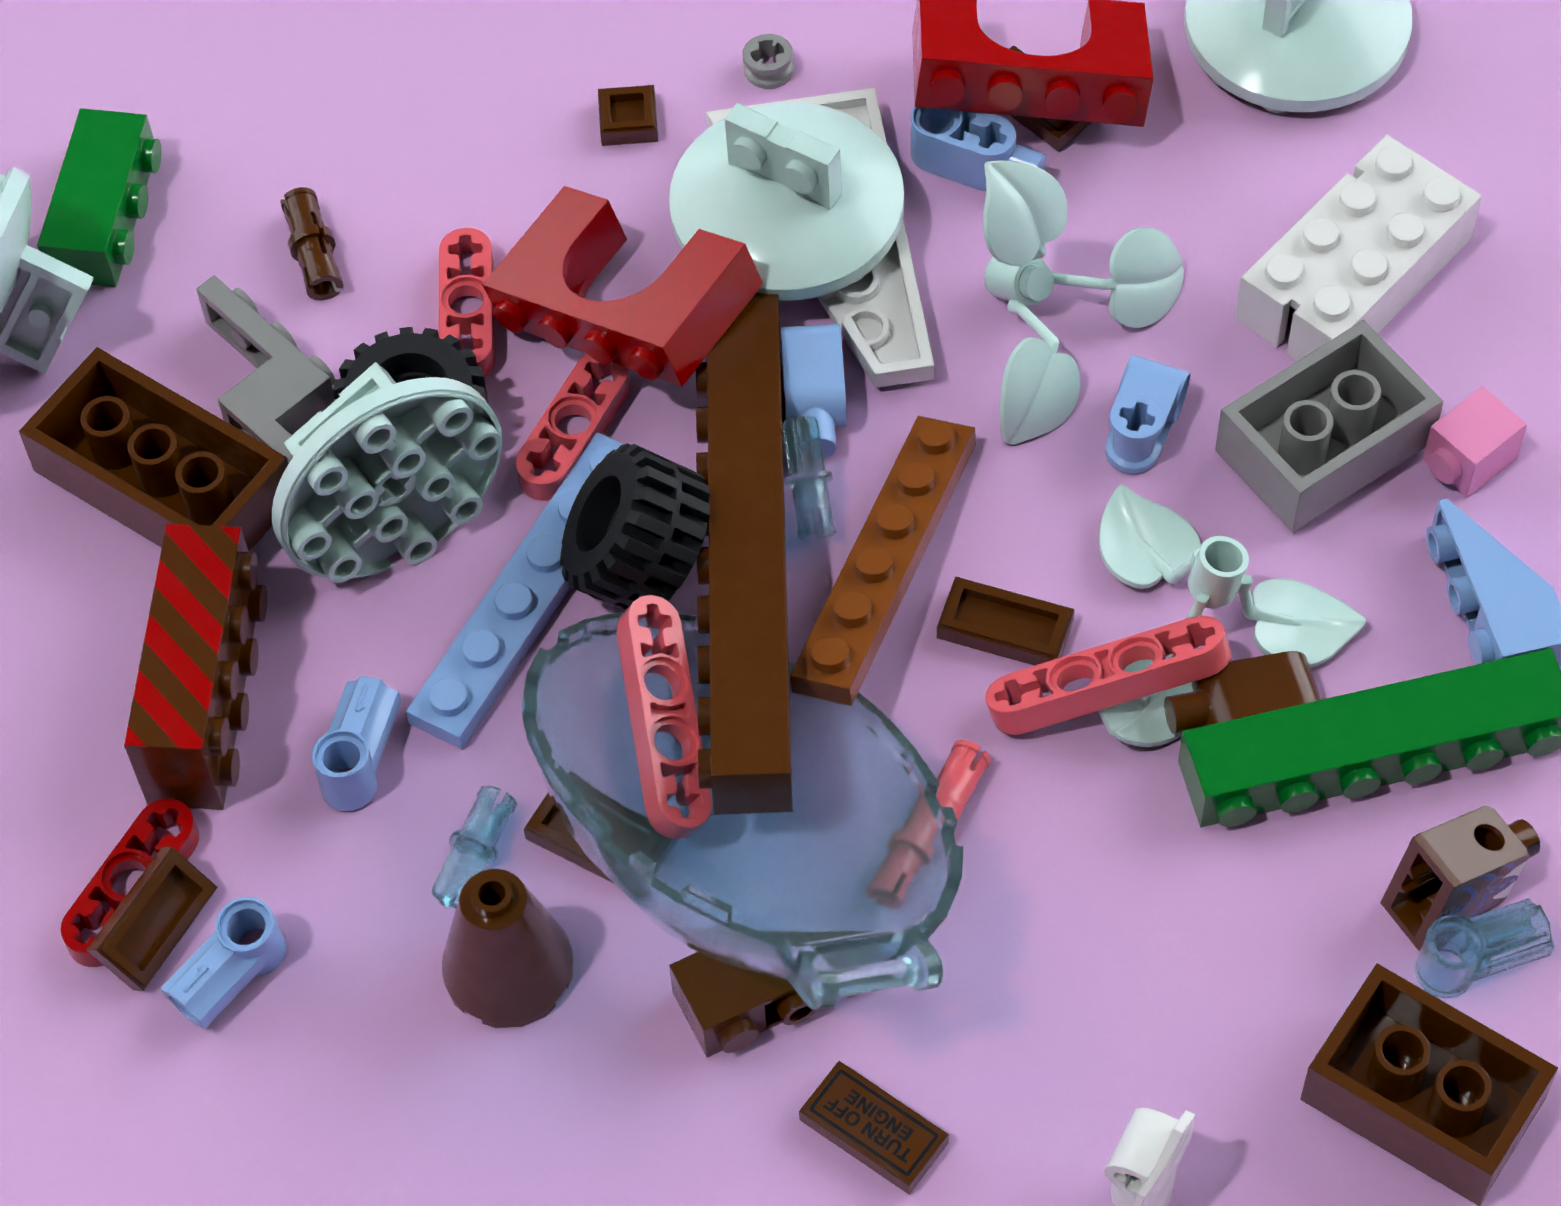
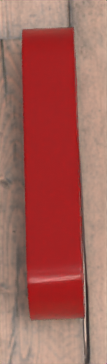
[60,798,199,967]

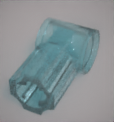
[1414,898,1555,998]

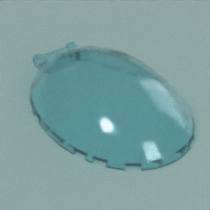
[522,612,963,1010]

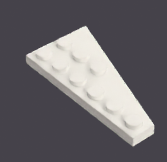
[706,88,935,388]

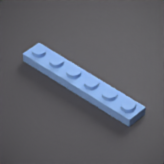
[406,432,623,749]

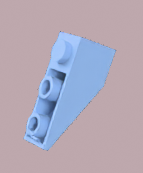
[1426,499,1561,670]

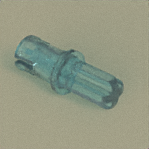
[782,416,836,540]
[431,785,517,909]

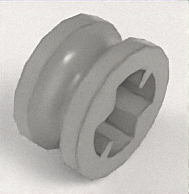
[742,34,794,89]

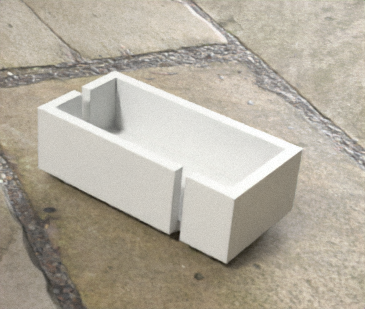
[1235,134,1482,361]

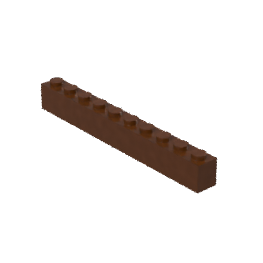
[696,292,793,815]

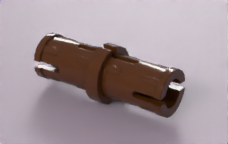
[280,187,344,300]

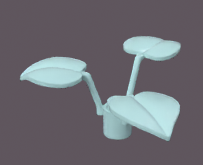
[983,160,1184,445]
[1098,484,1366,747]

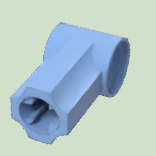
[311,675,401,811]
[160,897,287,1030]

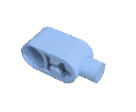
[910,106,1047,191]
[780,324,847,459]

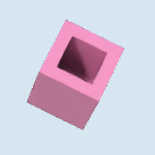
[1423,386,1527,498]

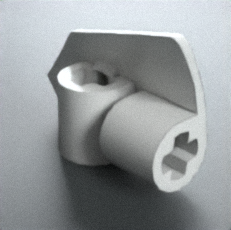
[1104,1107,1196,1206]

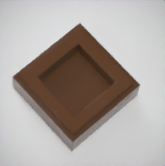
[598,85,658,146]

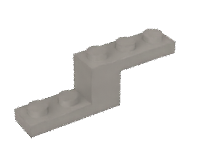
[196,275,335,464]

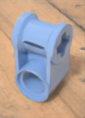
[1105,354,1191,474]

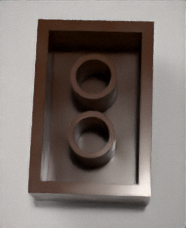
[1300,963,1558,1206]

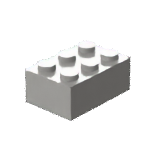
[1215,320,1444,533]

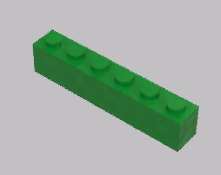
[1178,648,1561,828]

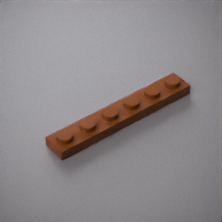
[790,416,976,706]

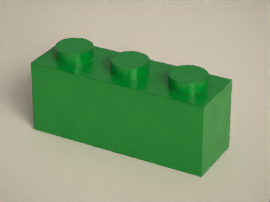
[37,108,161,287]

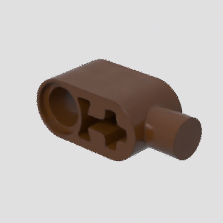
[1164,651,1322,734]

